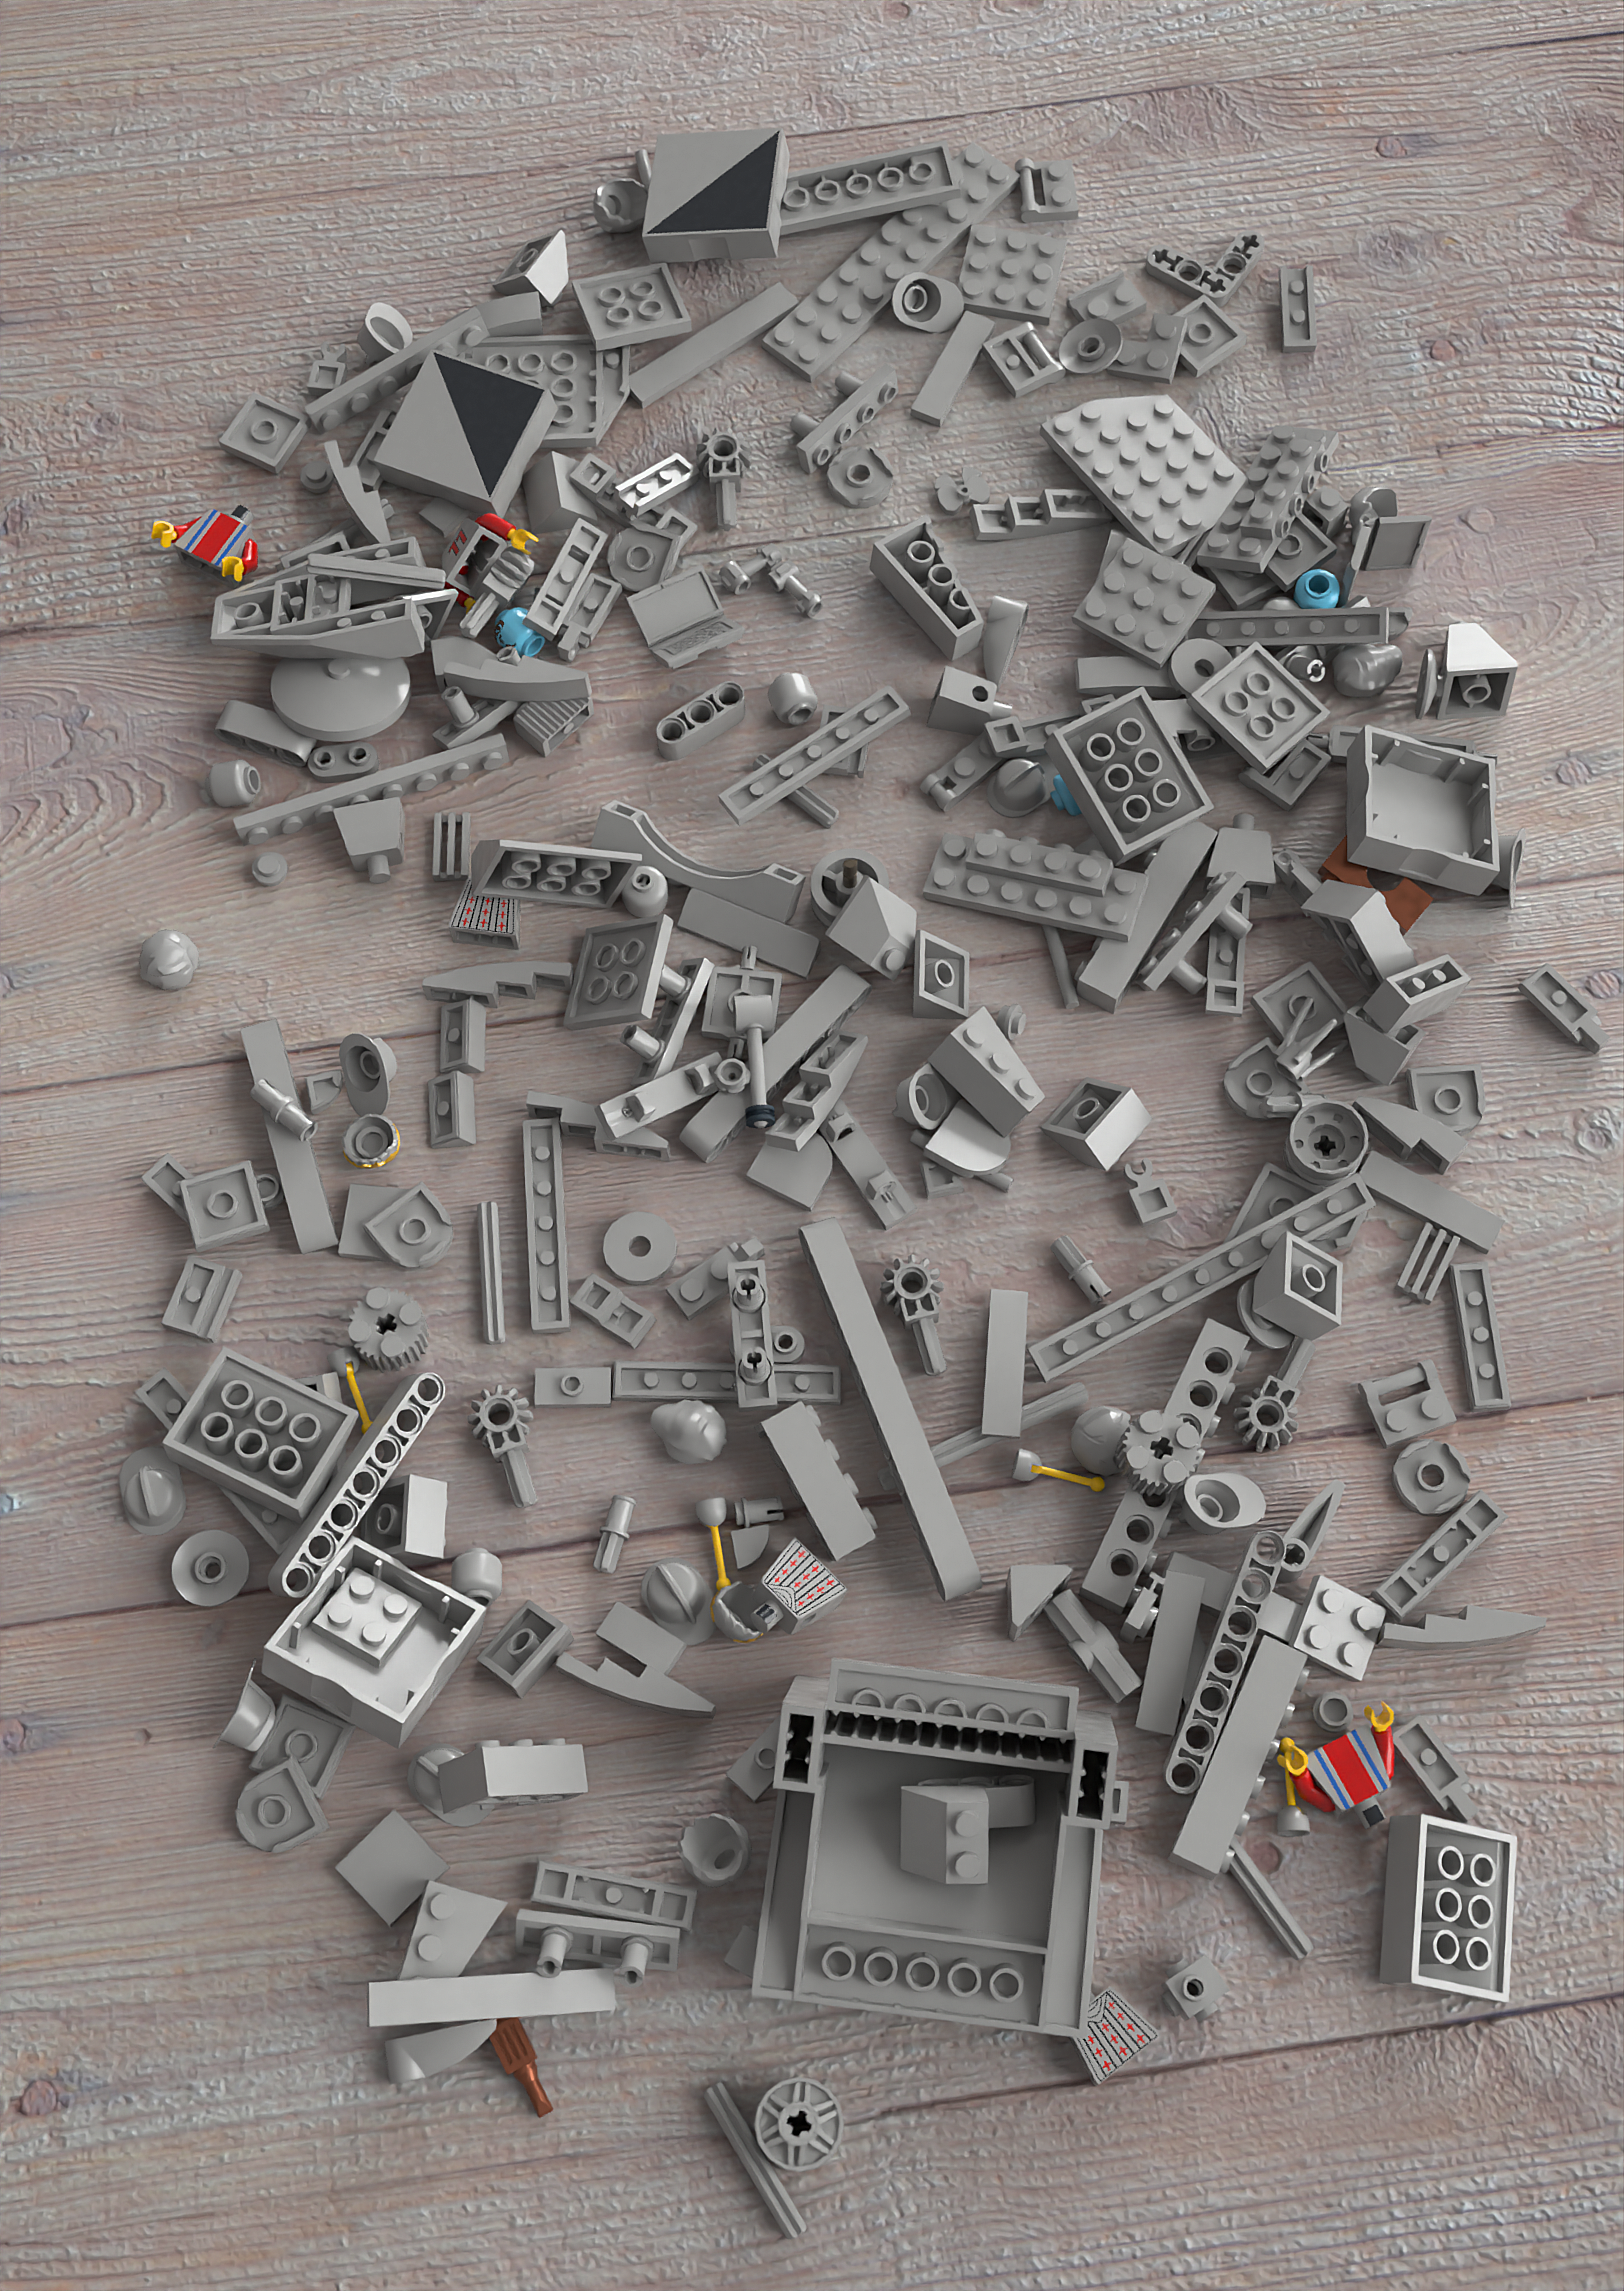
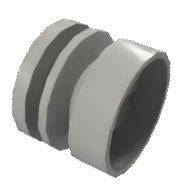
[1283,1099,1369,1190]
[755,2077,844,2173]

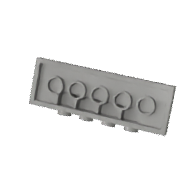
[779,140,961,236]
[1196,425,1339,574]
[923,829,1149,942]

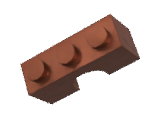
[1317,835,1434,936]

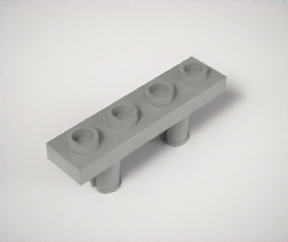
[790,363,899,474]
[1274,595,1371,683]
[432,646,549,751]
[1135,871,1253,995]
[620,957,714,1088]
[727,1260,778,1412]
[515,1909,681,1988]

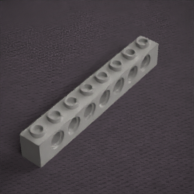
[1078,1318,1251,1616]

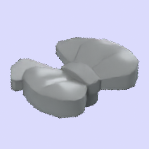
[934,467,990,516]

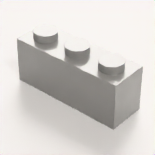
[1363,954,1472,1034]

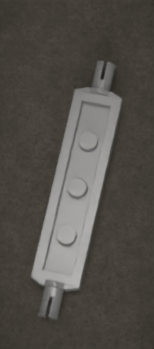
[1307,724,1498,768]

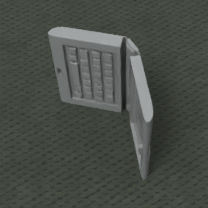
[1336,515,1432,608]
[626,564,745,669]

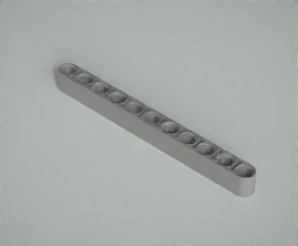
[798,1217,982,1601]

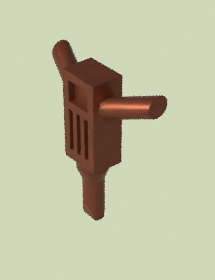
[446,2017,554,2118]

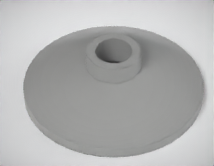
[1059,318,1123,375]
[1415,649,1444,719]
[1237,1277,1295,1349]
[171,1529,250,1607]

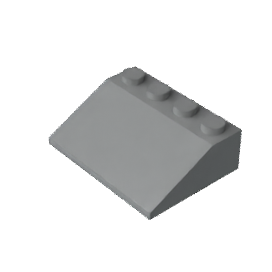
[1044,686,1214,867]
[471,839,642,908]
[162,1347,359,1525]
[1379,1814,1517,2003]

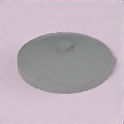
[270,657,411,742]

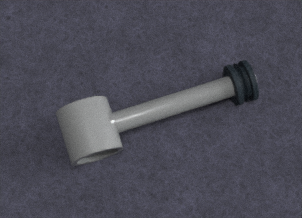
[733,995,775,1128]

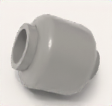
[767,672,818,725]
[205,759,261,808]
[621,866,668,918]
[451,1548,502,1607]

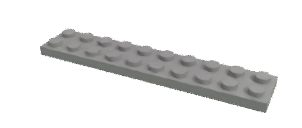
[762,142,1021,383]

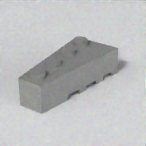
[754,1400,877,1561]

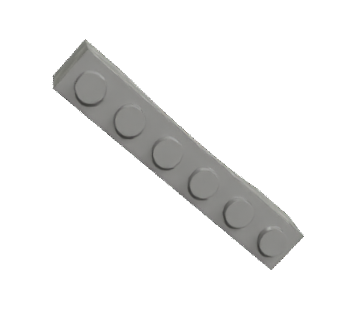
[591,800,806,924]

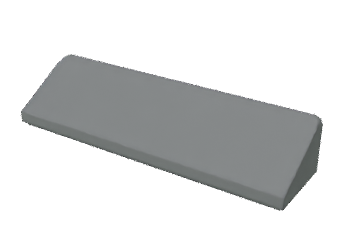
[677,888,821,979]

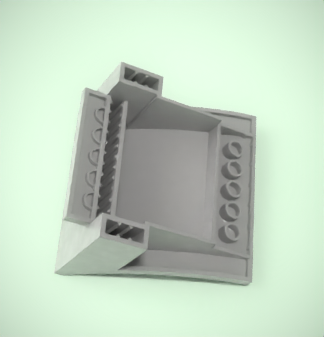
[751,1657,1118,2039]

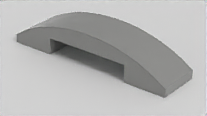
[569,452,698,550]
[983,694,1115,758]
[1205,888,1250,1017]

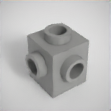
[1161,1954,1230,2022]

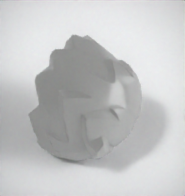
[593,178,648,233]
[139,929,199,990]
[1071,1405,1130,1476]
[678,1813,752,1888]

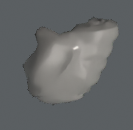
[1348,486,1398,548]
[1332,644,1403,698]
[651,1400,728,1465]

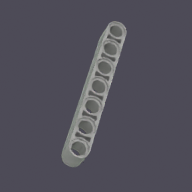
[679,964,873,1163]
[240,1018,339,1255]
[268,1372,445,1598]
[1162,1530,1287,1794]

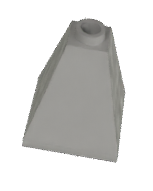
[1436,621,1518,720]

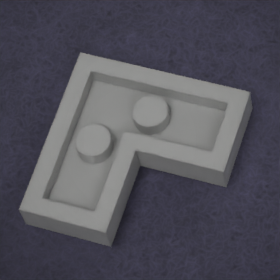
[1106,313,1188,384]

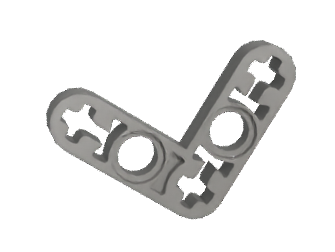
[1145,230,1265,308]

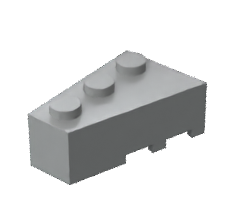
[1300,879,1418,994]
[927,1006,1045,1138]
[438,1738,588,1814]
[396,1880,508,1981]

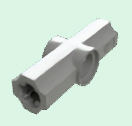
[1043,1589,1143,1705]

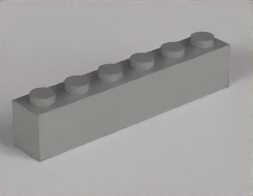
[1074,820,1219,1014]
[1167,1635,1310,1881]

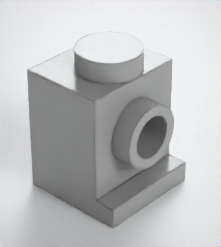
[1302,485,1348,539]

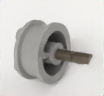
[811,849,889,928]

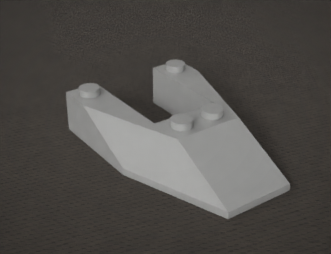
[210,536,426,659]

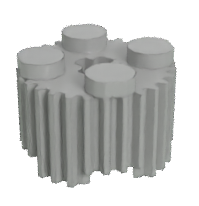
[348,1287,429,1373]
[1115,1410,1201,1496]

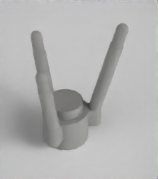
[1273,997,1349,1082]

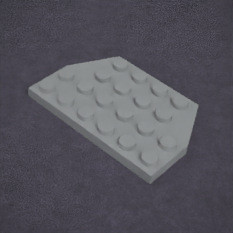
[456,334,630,448]
[1040,394,1247,557]

